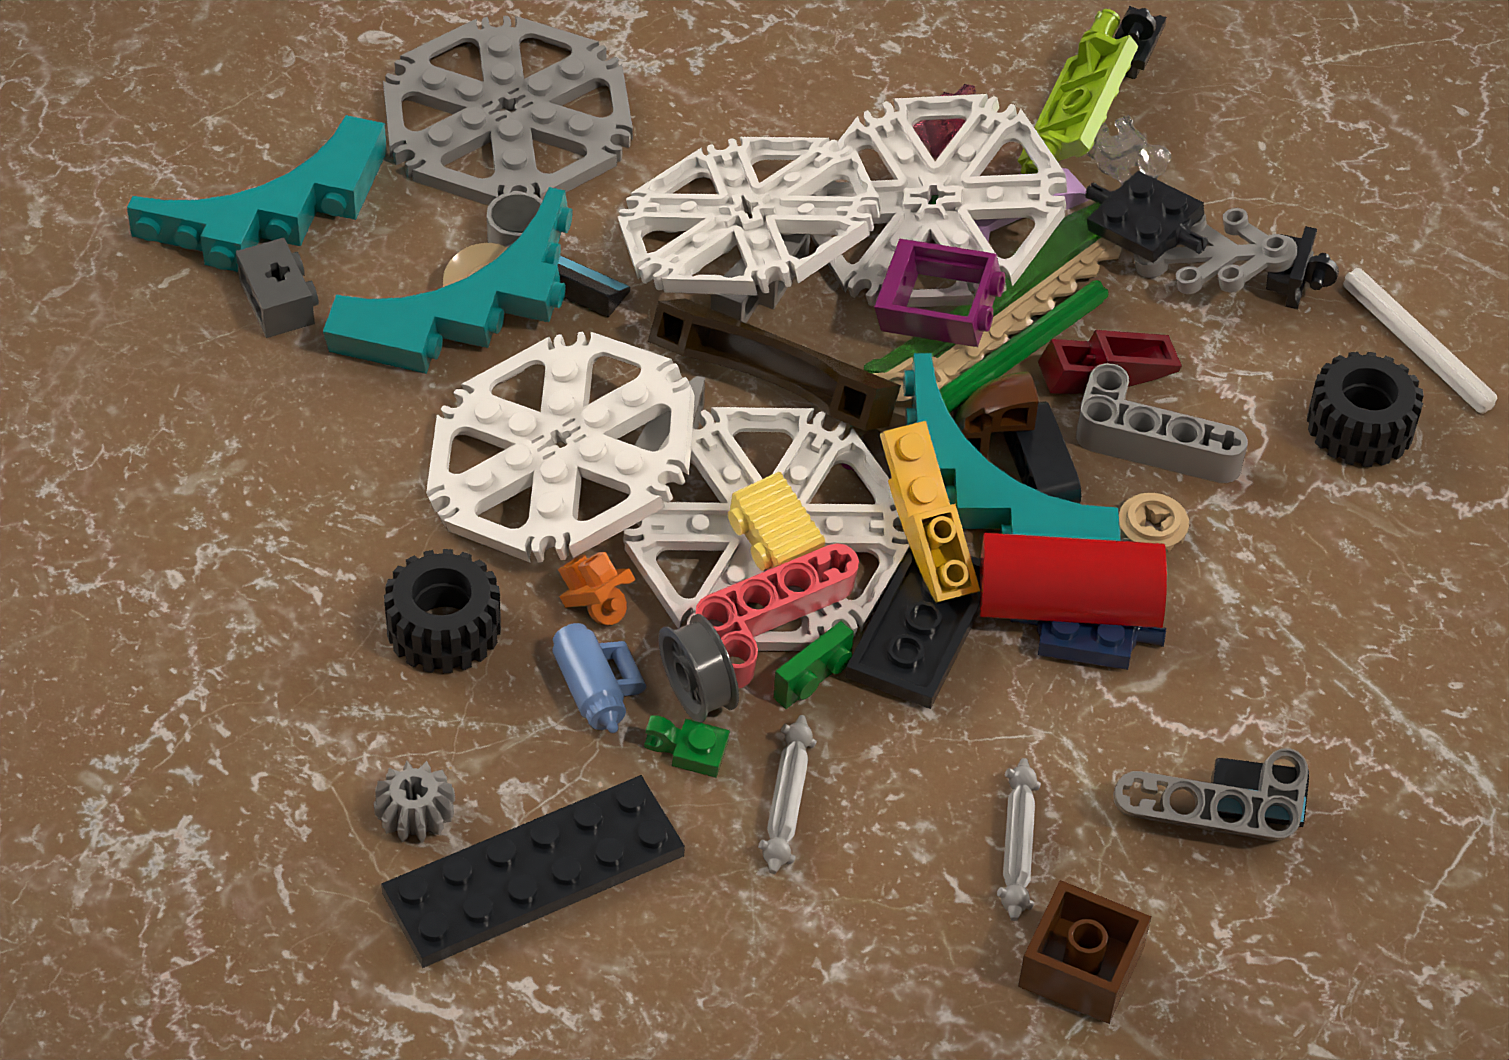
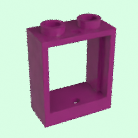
[874,238,1005,347]

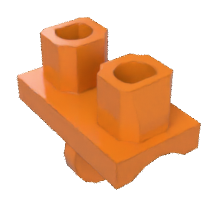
[558,552,636,625]

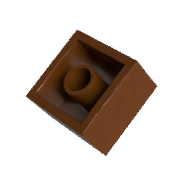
[1018,880,1152,1024]

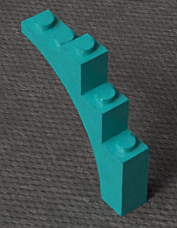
[127,115,387,272]
[323,187,573,374]
[903,353,1121,541]

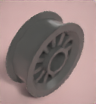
[659,614,739,723]

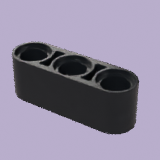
[1003,401,1082,504]

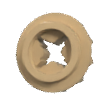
[1119,493,1189,552]

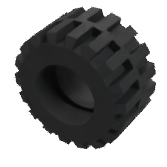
[1307,351,1424,467]
[384,549,501,674]

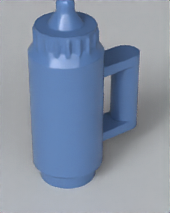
[552,623,646,733]

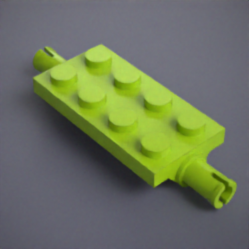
[1018,9,1138,174]

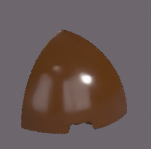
[953,371,1039,459]

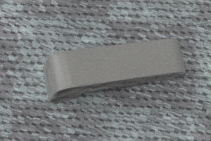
[1076,363,1248,483]
[1113,748,1308,841]

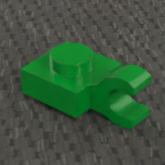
[644,715,730,778]

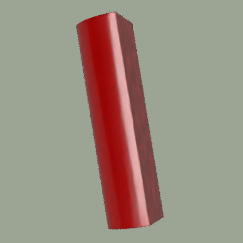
[980,533,1167,628]

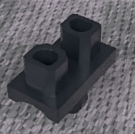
[1114,6,1167,79]
[1266,226,1339,309]

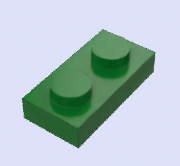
[773,621,854,709]

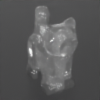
[1086,115,1171,186]

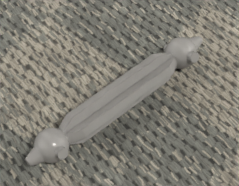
[758,715,817,874]
[997,758,1041,921]

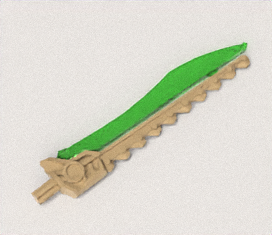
[832,203,1122,440]

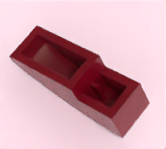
[1038,330,1182,394]

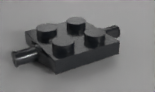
[1085,171,1208,263]

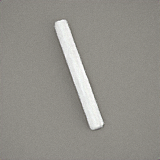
[1343,268,1497,414]

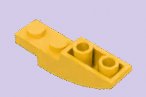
[880,421,980,603]

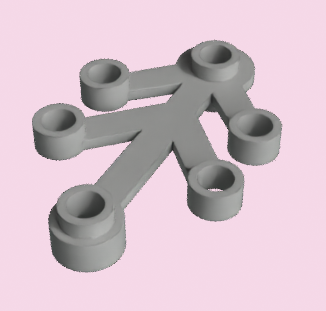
[1134,208,1297,294]

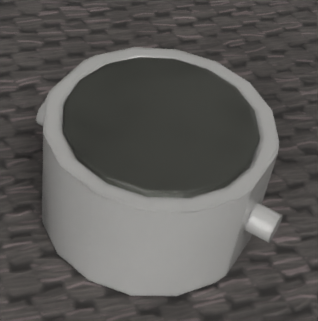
[487,191,543,248]

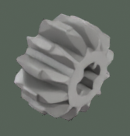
[374,761,455,843]

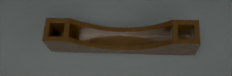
[648,298,901,431]

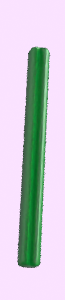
[939,280,1109,413]

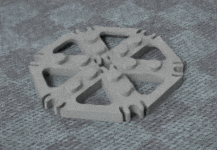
[383,16,633,206]

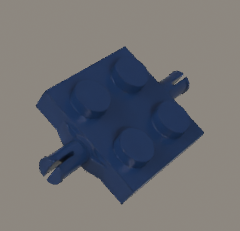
[1011,619,1166,670]

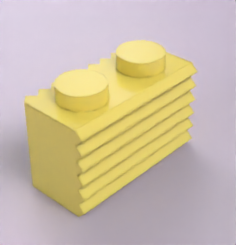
[728,472,825,571]

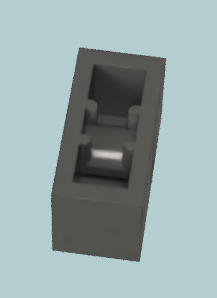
[236,238,319,338]

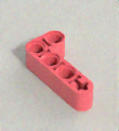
[695,543,859,689]

